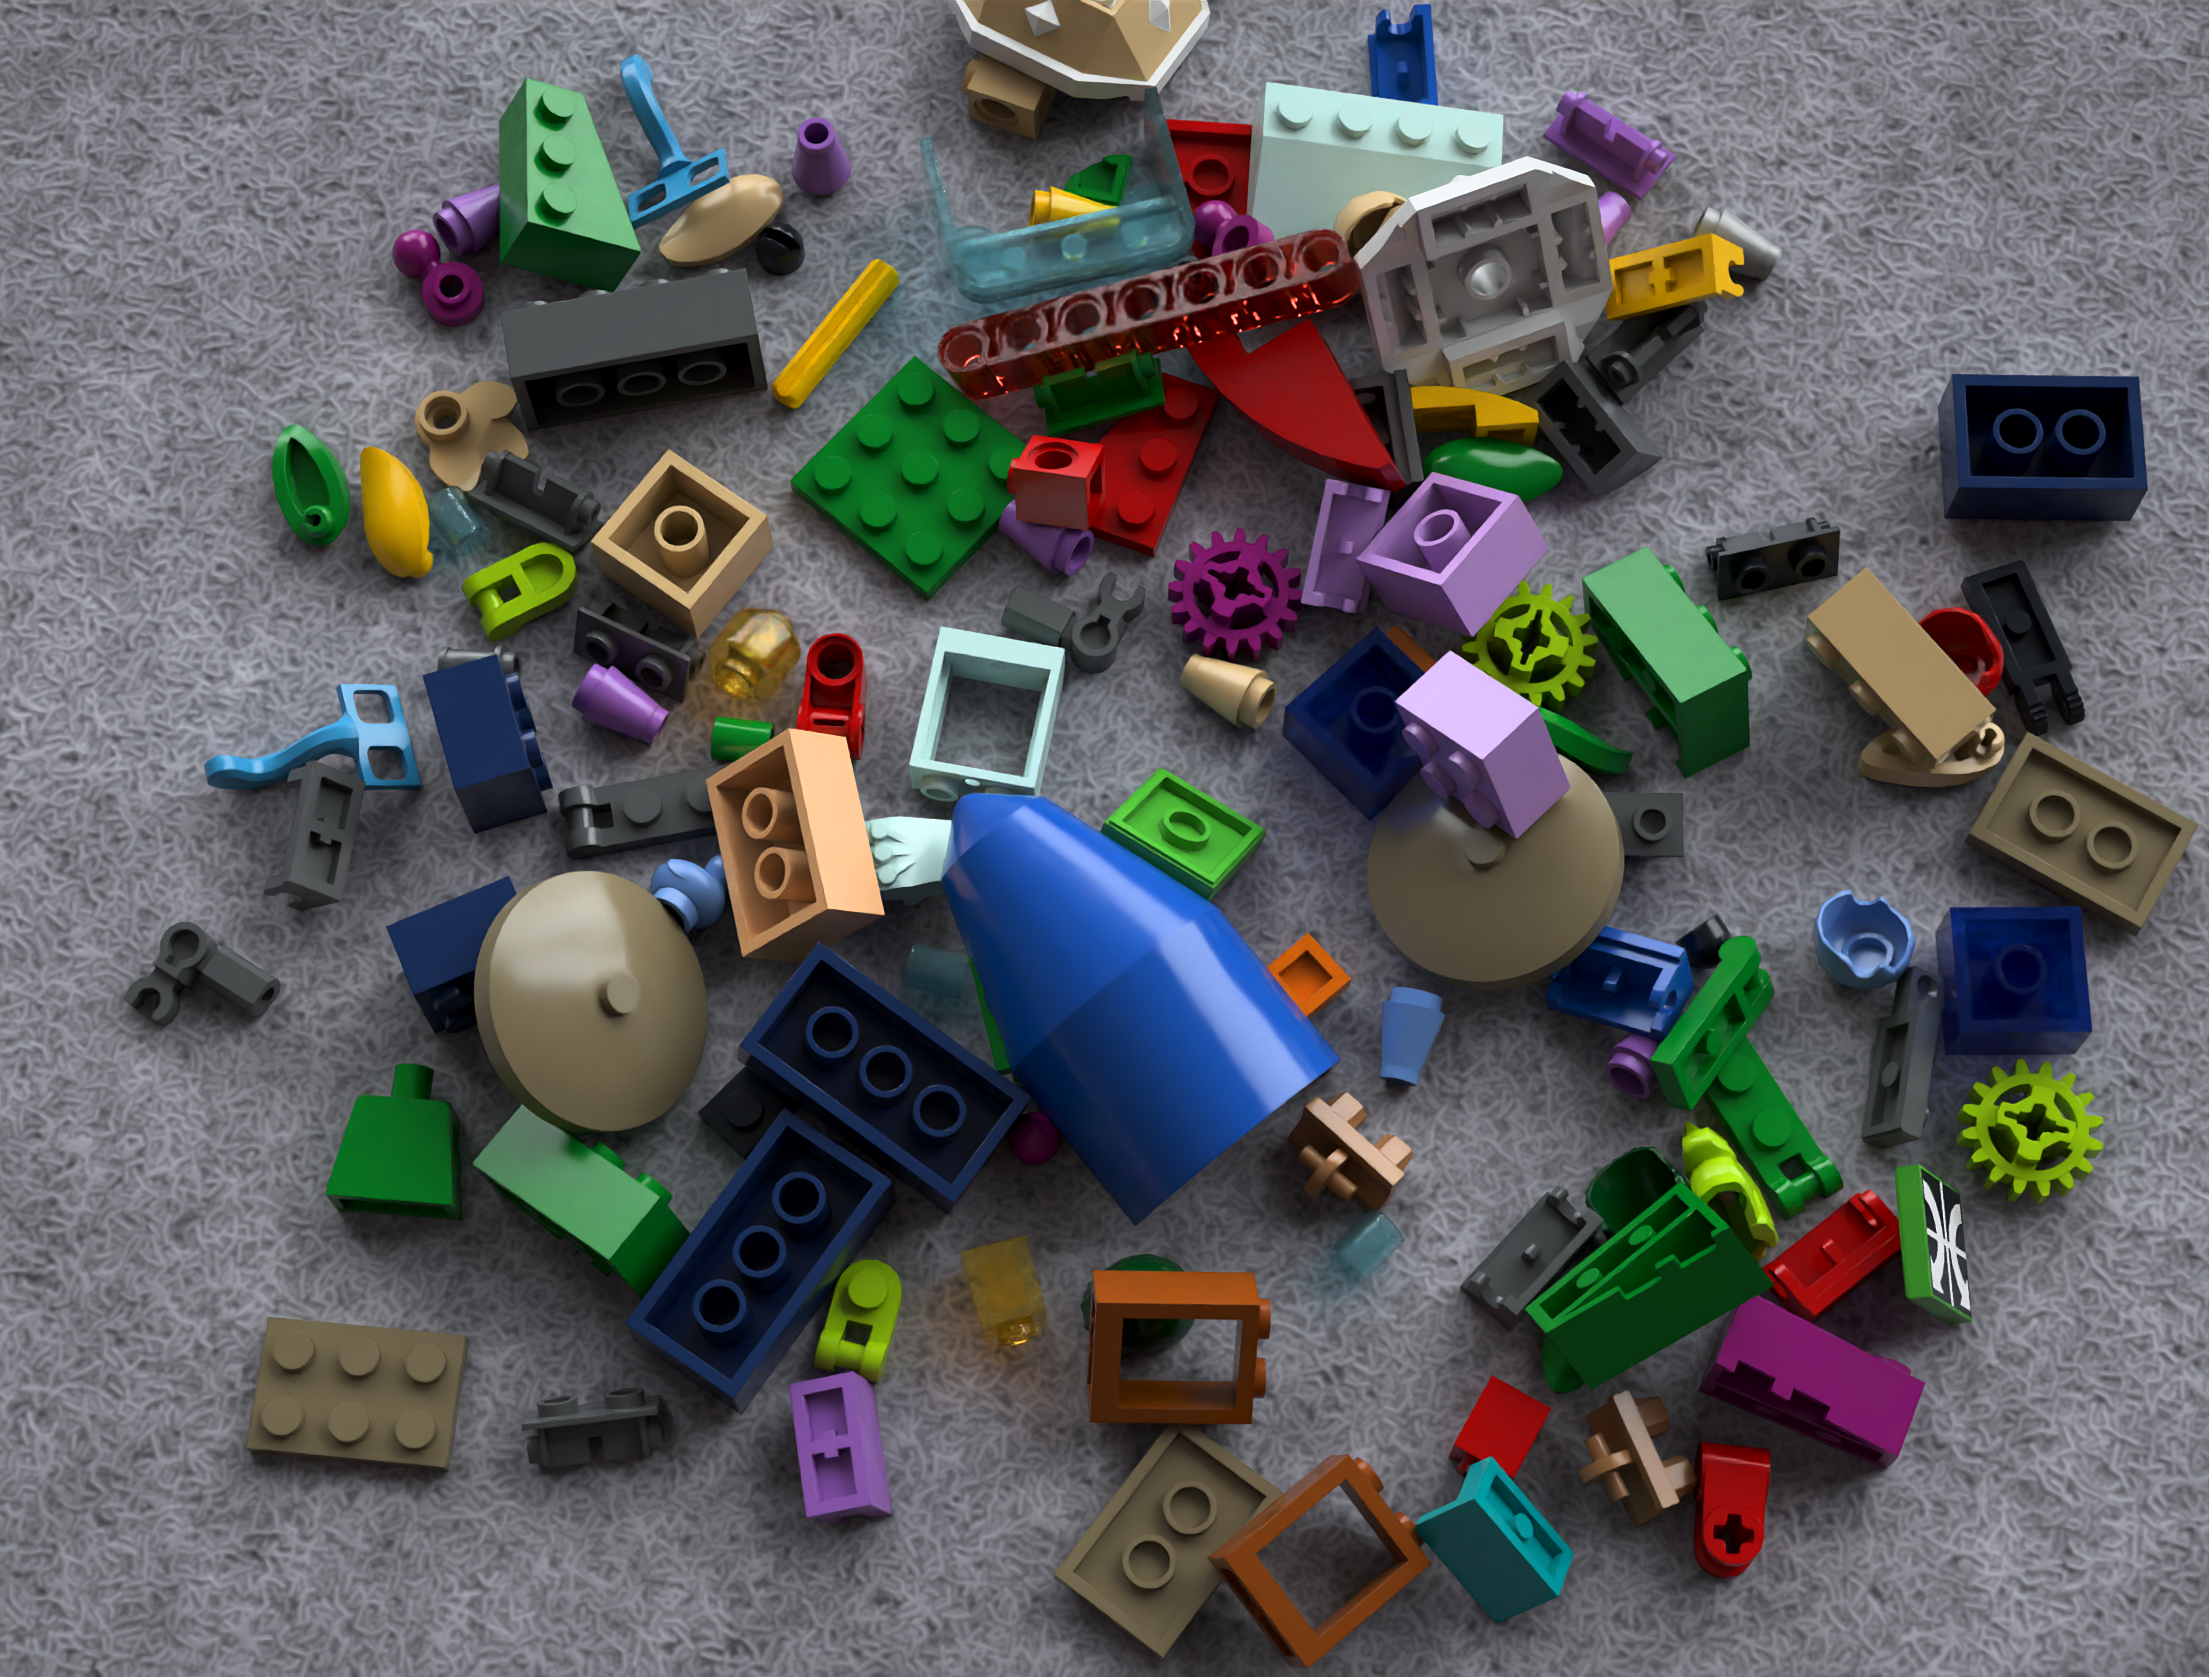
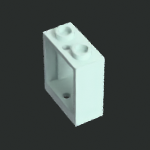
[909,626,1066,802]

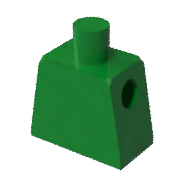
[326,1063,462,1221]

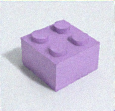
[1356,472,1549,637]
[1395,651,1571,839]

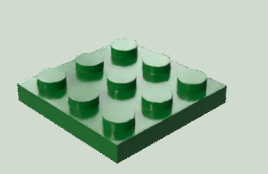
[790,356,1027,601]

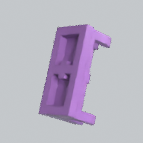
[789,1371,892,1524]

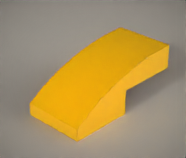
[1410,386,1539,447]

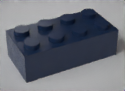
[737,941,1032,1215]
[625,1108,896,1415]

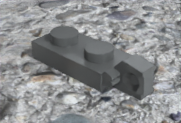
[1861,966,1945,1149]

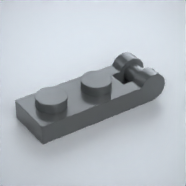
[558,763,732,859]

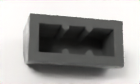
[1519,360,1663,494]

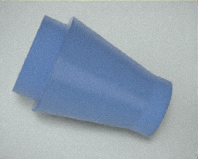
[1379,987,1446,1086]

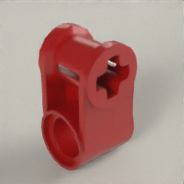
[796,633,868,760]
[1693,1441,1770,1579]

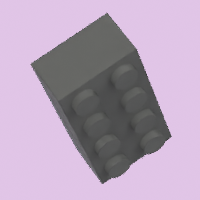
[500,268,768,431]

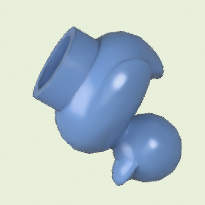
[650,854,730,936]

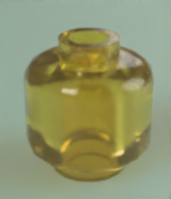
[708,608,802,701]

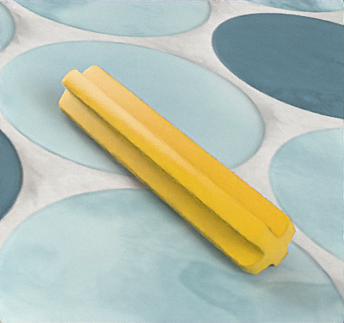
[771,259,899,410]

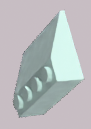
[1247,82,1503,294]

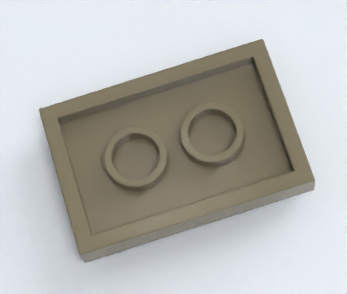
[1964,732,2199,936]
[246,1317,469,1472]
[1054,1423,1284,1662]

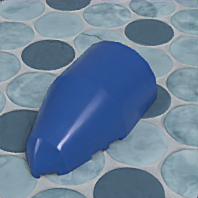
[940,793,1341,1226]

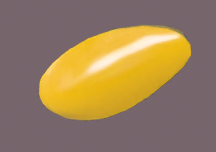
[360,446,433,578]

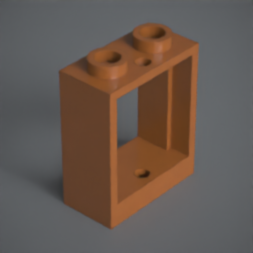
[1086,1270,1271,1424]
[1207,1454,1432,1669]

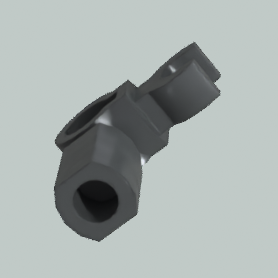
[1001,572,1146,674]
[125,922,281,1027]

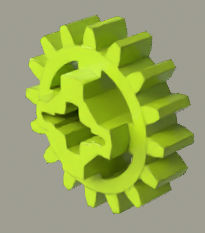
[1459,581,1598,713]
[1956,1059,2104,1204]

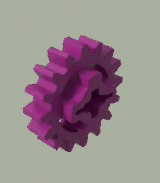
[1168,528,1303,663]

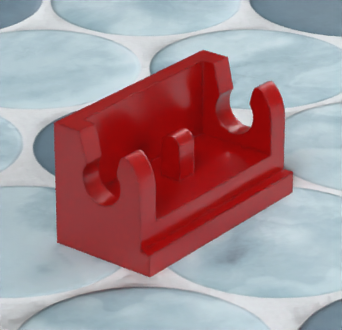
[1762,1189,1902,1324]

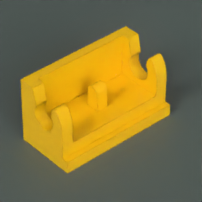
[1606,233,1744,322]

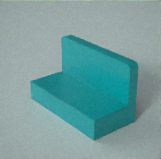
[1415,1456,1574,1622]

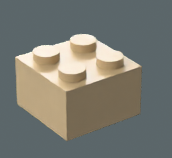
[591,449,774,639]

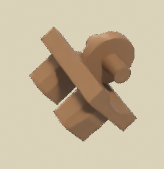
[1288,1092,1413,1217]
[1577,1390,1698,1528]

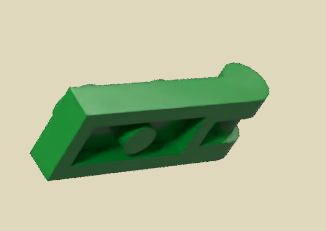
[1650,936,1775,1111]
[1702,1036,1844,1221]

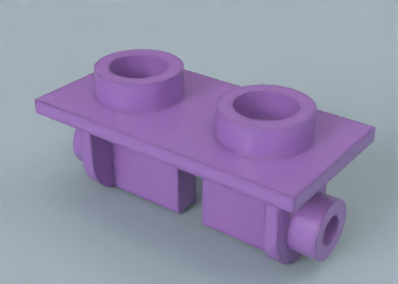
[1543,90,1675,201]

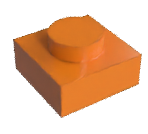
[1266,933,1351,1021]

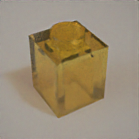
[961,1235,1047,1346]

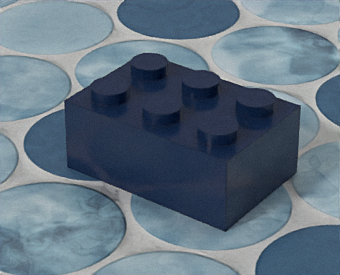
[1938,374,2148,521]

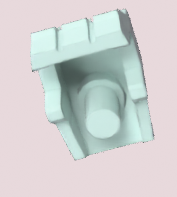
[864,816,951,907]

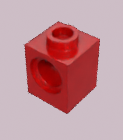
[1007,435,1106,531]
[1449,1375,1552,1481]

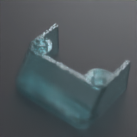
[919,87,1195,304]

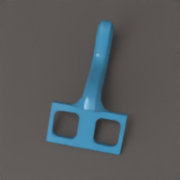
[620,54,730,230]
[204,684,422,790]

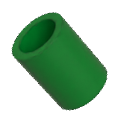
[711,716,775,762]

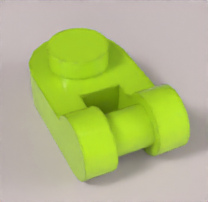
[461,542,579,642]
[814,1259,903,1383]

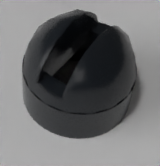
[756,222,805,276]
[1675,914,1731,969]

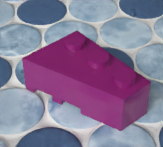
[1698,1295,1925,1470]

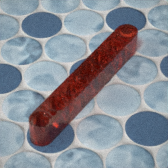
[937,228,1360,400]

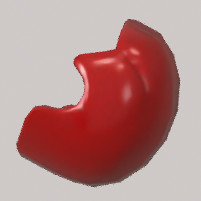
[1918,606,2004,698]

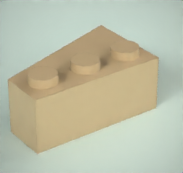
[1804,567,1996,770]

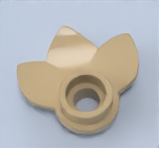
[414,381,530,494]

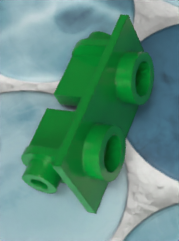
[1033,349,1165,438]

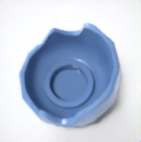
[1813,890,1915,989]

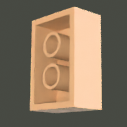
[706,728,885,963]

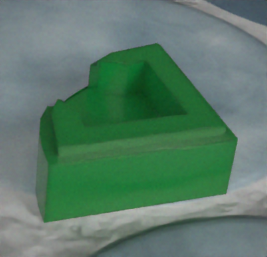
[1063,154,1133,216]

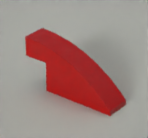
[1178,309,1407,492]

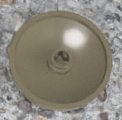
[1367,754,1624,991]
[474,871,708,1135]

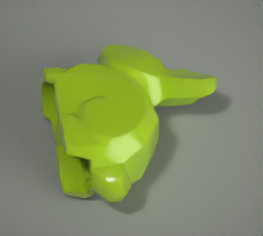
[1682,1121,1778,1262]

